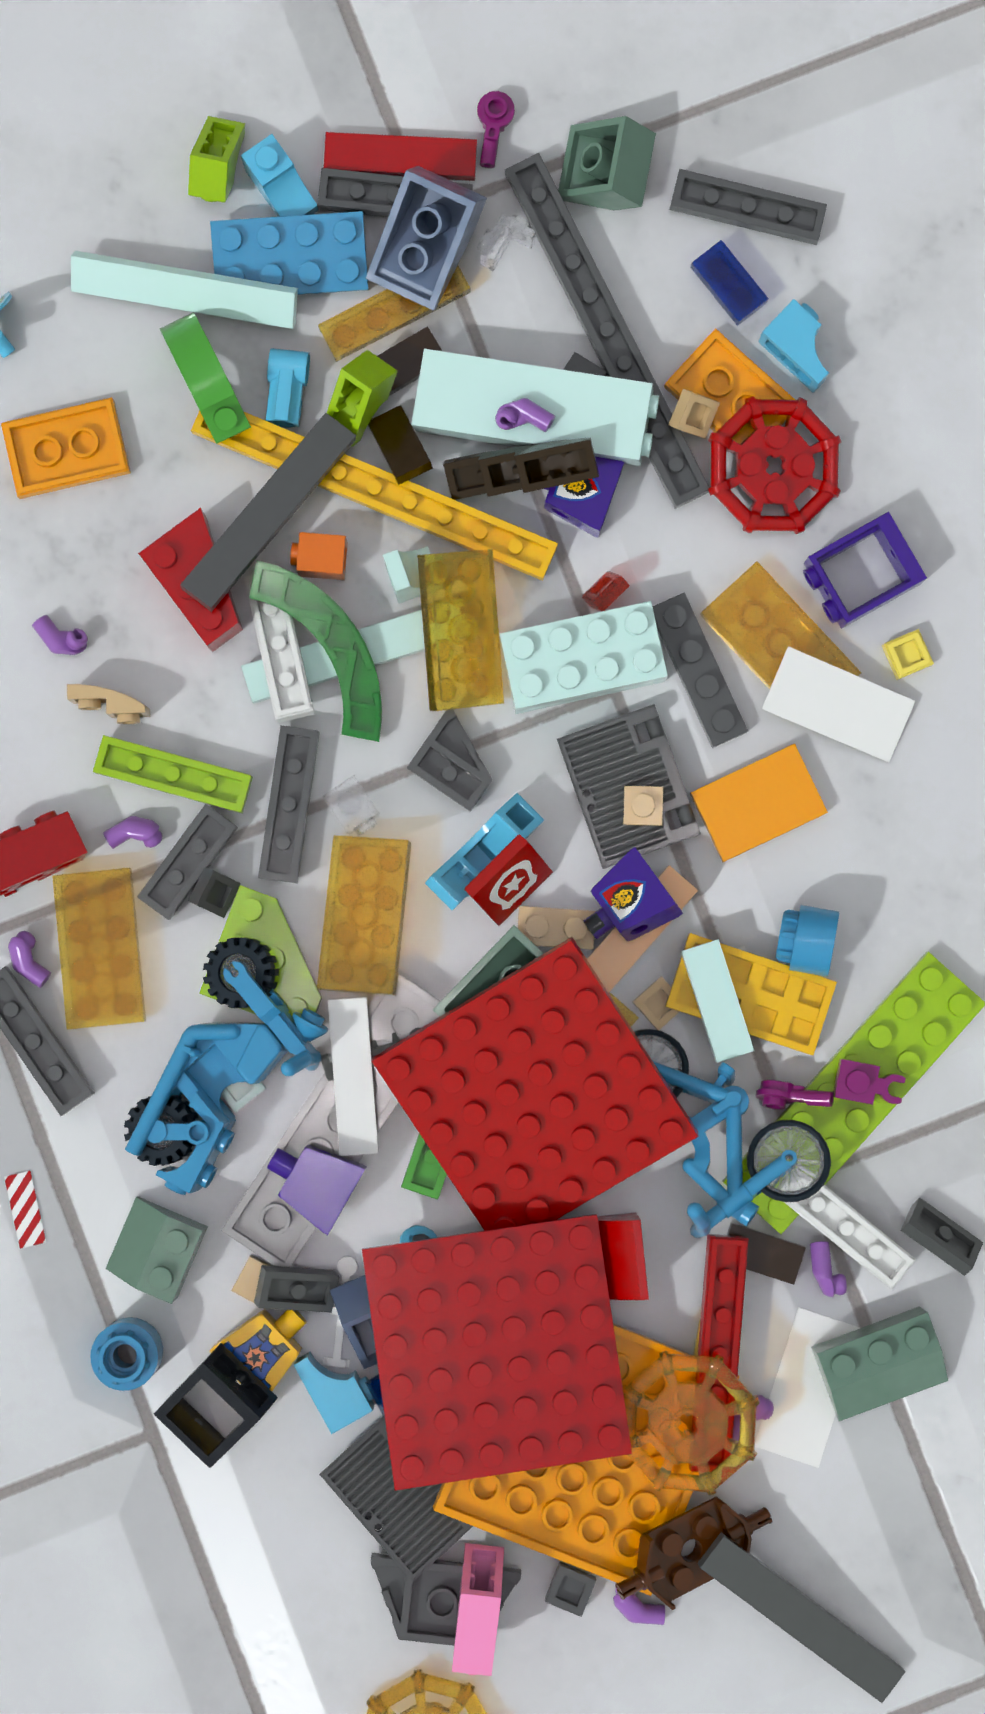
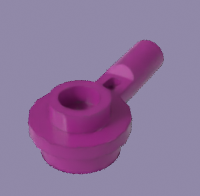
[477,91,515,169]
[755,1080,834,1110]

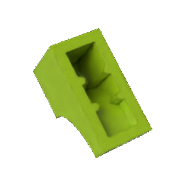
[188,116,245,203]
[327,350,398,447]

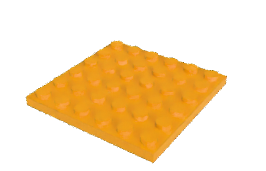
[433,1323,740,1596]

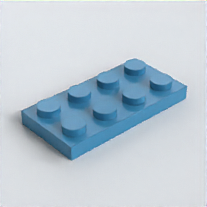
[210,211,369,295]

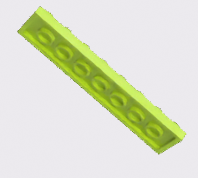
[722,952,985,1234]

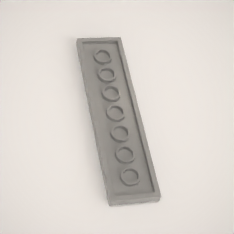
[221,970,440,1267]

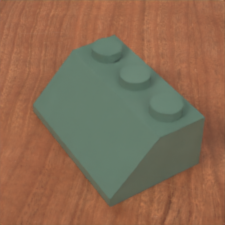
[433,925,544,1017]
[811,1306,948,1421]

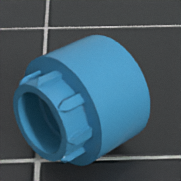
[776,905,839,977]
[90,1317,163,1391]

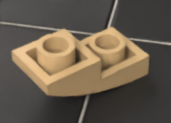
[67,684,150,724]

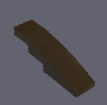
[443,437,599,500]

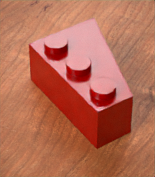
[138,508,243,652]
[0,810,88,897]

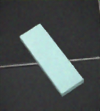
[681,939,754,1063]

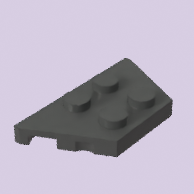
[371,1553,521,1646]

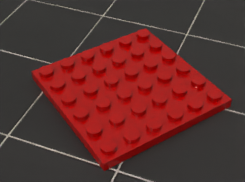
[372,937,699,1230]
[362,1214,632,1491]

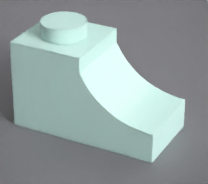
[383,546,446,604]

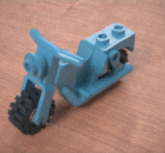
[124,938,328,1195]

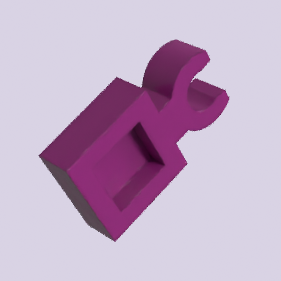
[833,1058,906,1105]

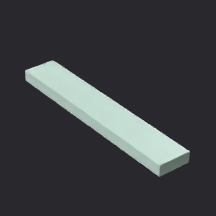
[71,251,298,329]
[241,598,472,704]

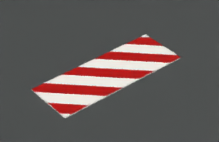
[4,1171,46,1249]

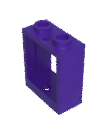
[803,511,927,629]

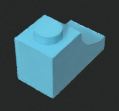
[241,134,319,217]
[758,299,829,393]
[294,1352,377,1434]

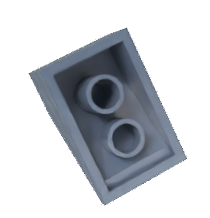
[365,166,487,311]

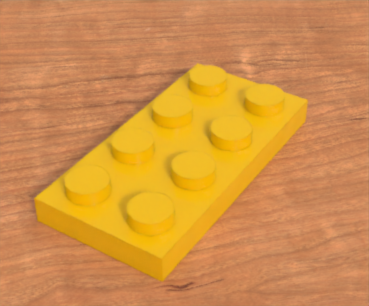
[665,933,837,1056]

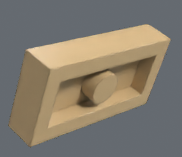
[518,906,596,950]

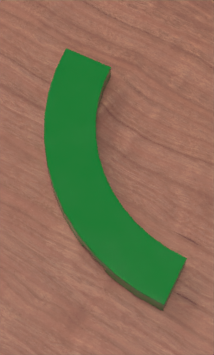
[249,560,382,742]

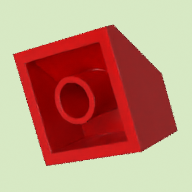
[597,1212,649,1300]

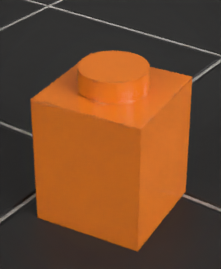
[290,532,348,580]

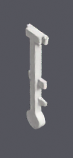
[323,1256,358,1368]

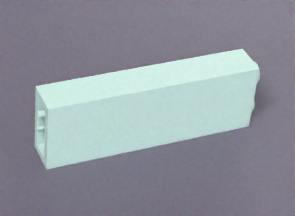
[411,349,659,466]

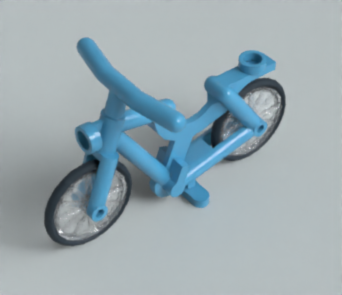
[634,1029,831,1238]

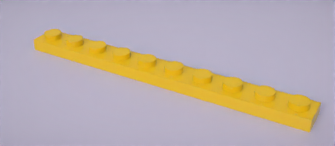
[191,410,558,581]

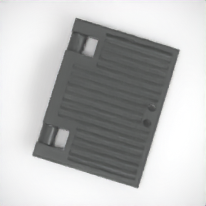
[557,704,701,869]
[319,1415,473,1582]

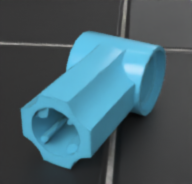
[266,348,310,428]

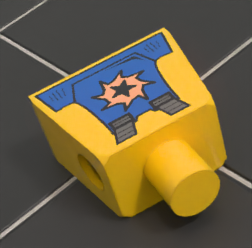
[210,1309,307,1391]

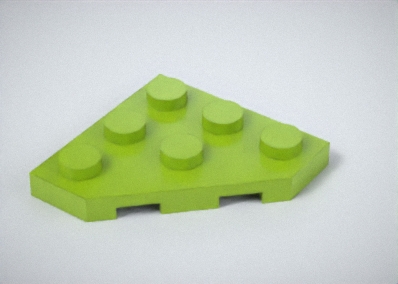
[199,885,322,1016]

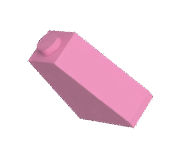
[452,1543,504,1676]

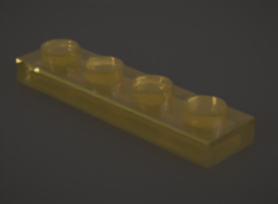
[318,265,471,362]

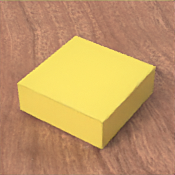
[882,629,934,680]

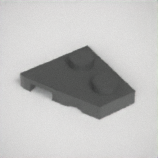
[407,707,492,812]

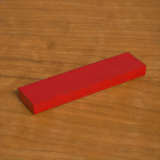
[324,132,477,181]

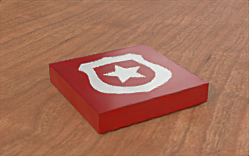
[464,834,553,926]

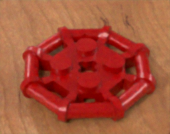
[708,396,842,534]

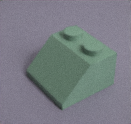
[558,116,656,211]
[105,1196,208,1304]

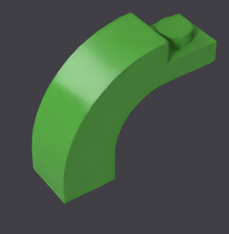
[160,312,251,444]

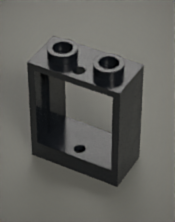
[154,1343,278,1468]

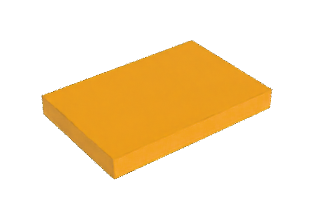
[664,328,795,444]
[1,397,131,499]
[690,743,828,862]

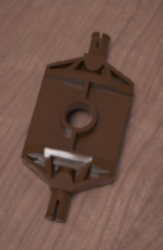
[615,1496,772,1610]

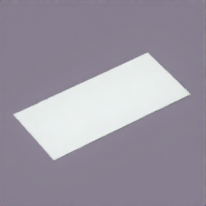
[762,646,915,762]
[754,1307,860,1468]

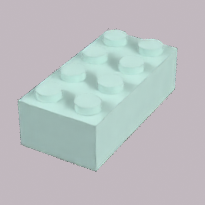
[499,601,668,714]

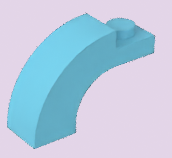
[425,793,544,910]

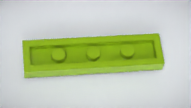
[93,735,253,814]

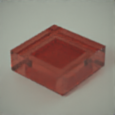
[582,571,630,612]

